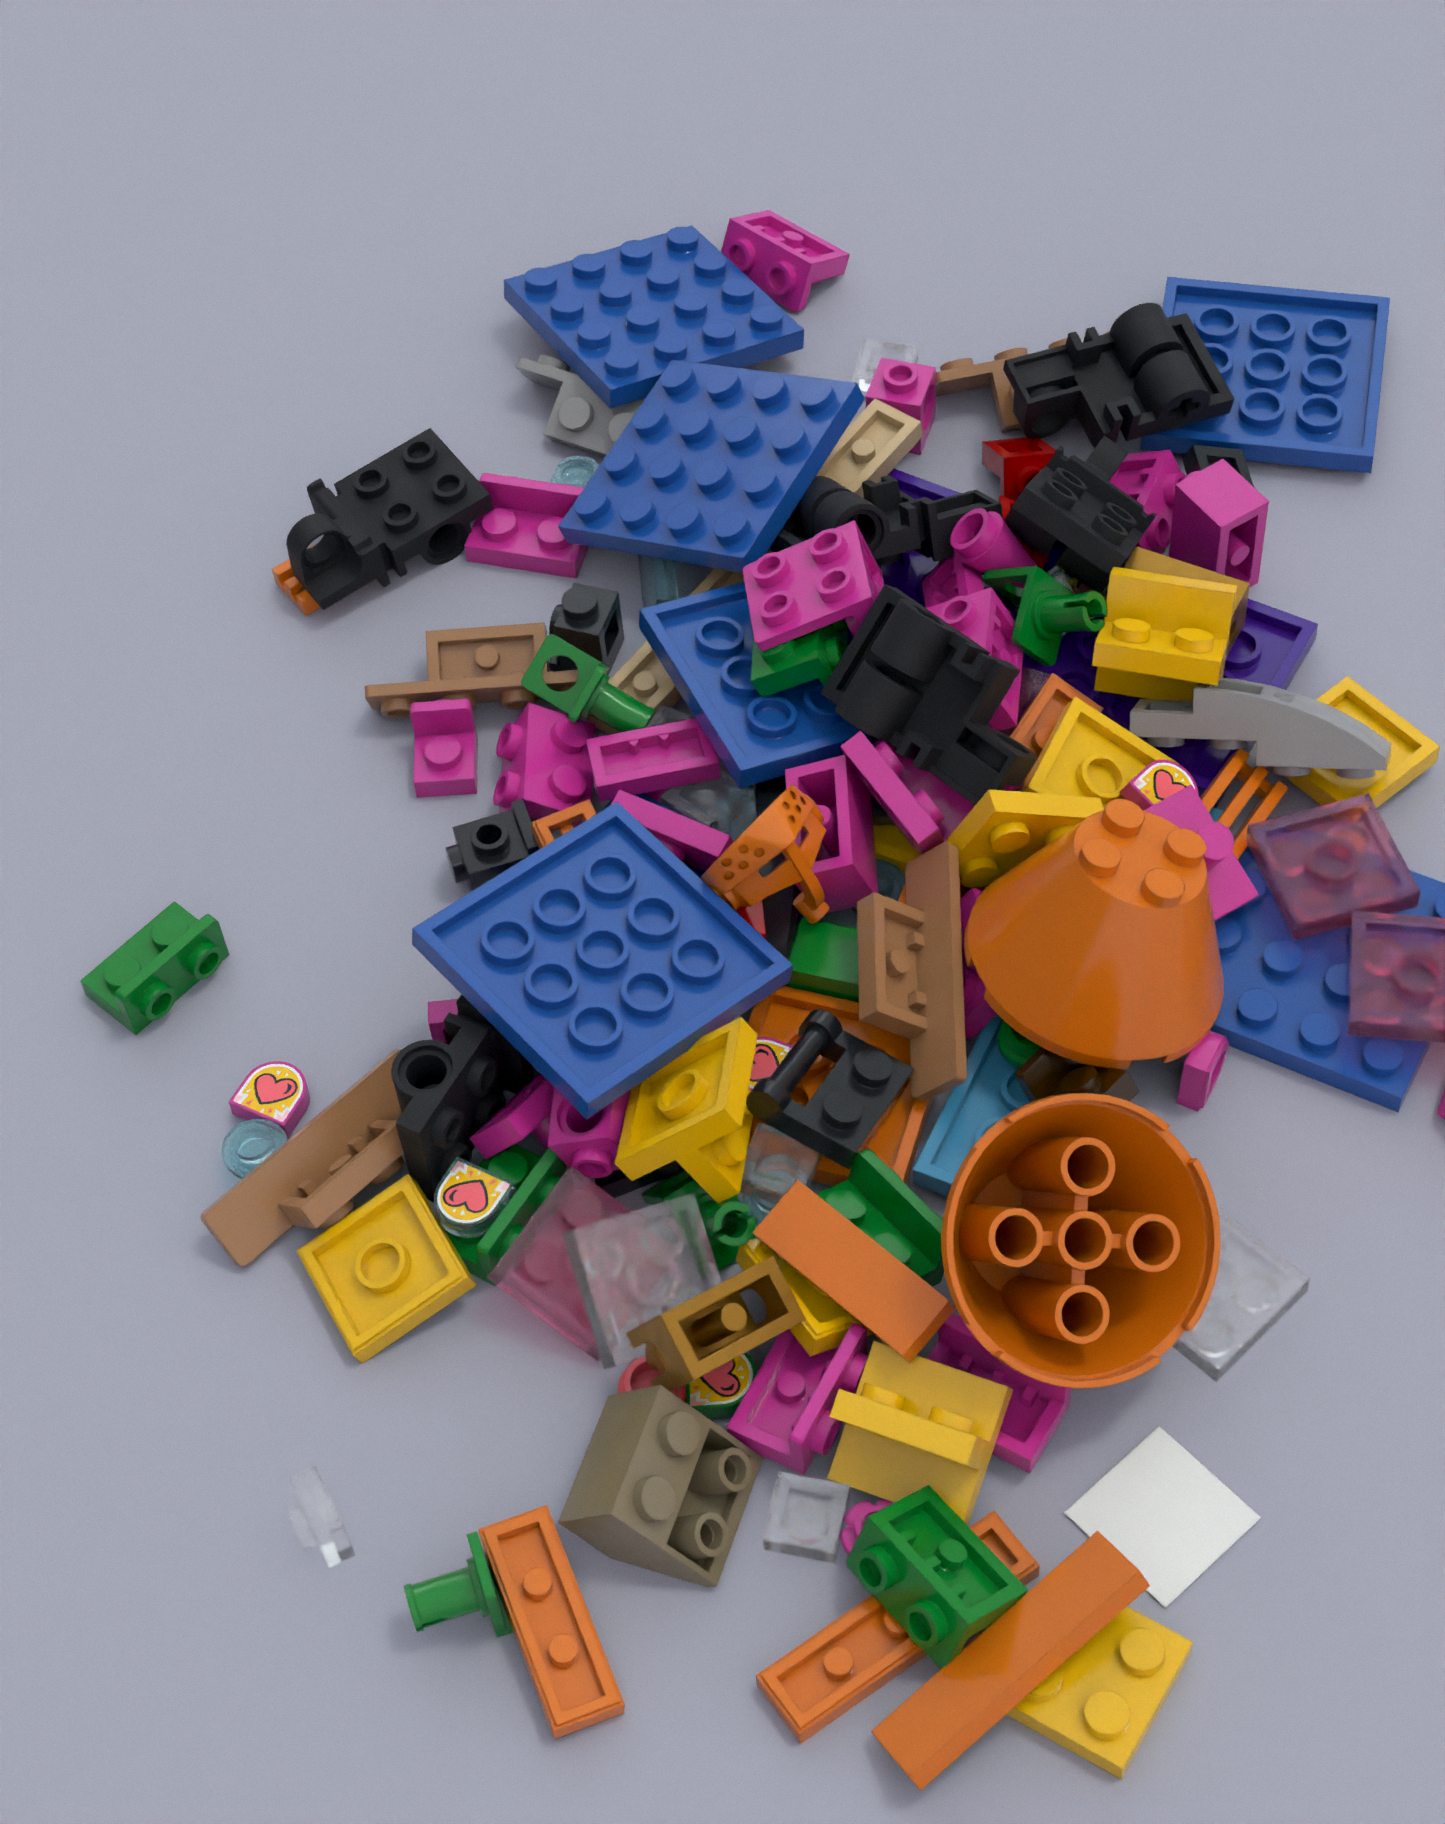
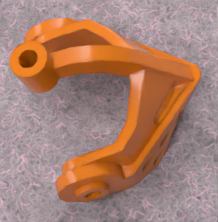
[700,784,830,924]

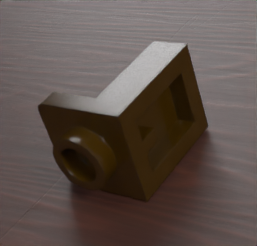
[1015,1047,1140,1103]

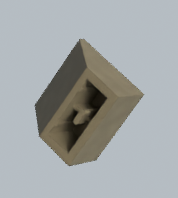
[558,1385,763,1588]

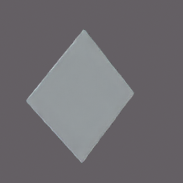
[1064,1426,1261,1608]

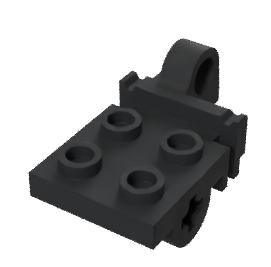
[1003,303,1235,449]
[286,428,494,610]
[1004,436,1157,594]
[769,475,1003,565]
[821,584,1038,805]
[391,995,534,1204]

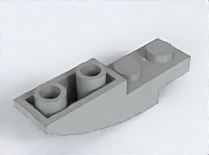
[1130,678,1391,779]

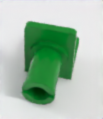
[982,566,1108,666]
[521,634,655,732]
[641,1170,757,1276]
[403,1531,513,1638]

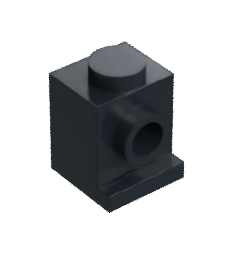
[549,583,625,675]
[445,799,540,892]

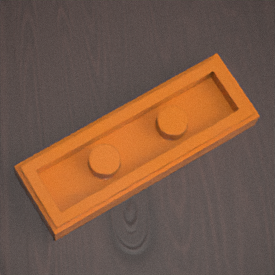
[752,1180,956,1364]
[478,1505,625,1740]

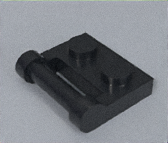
[746,1009,914,1170]

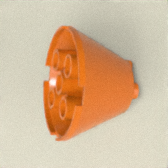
[964,799,1224,1069]
[941,1093,1221,1389]

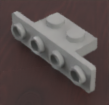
[516,355,645,457]

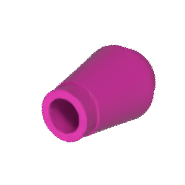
[950,508,1037,588]

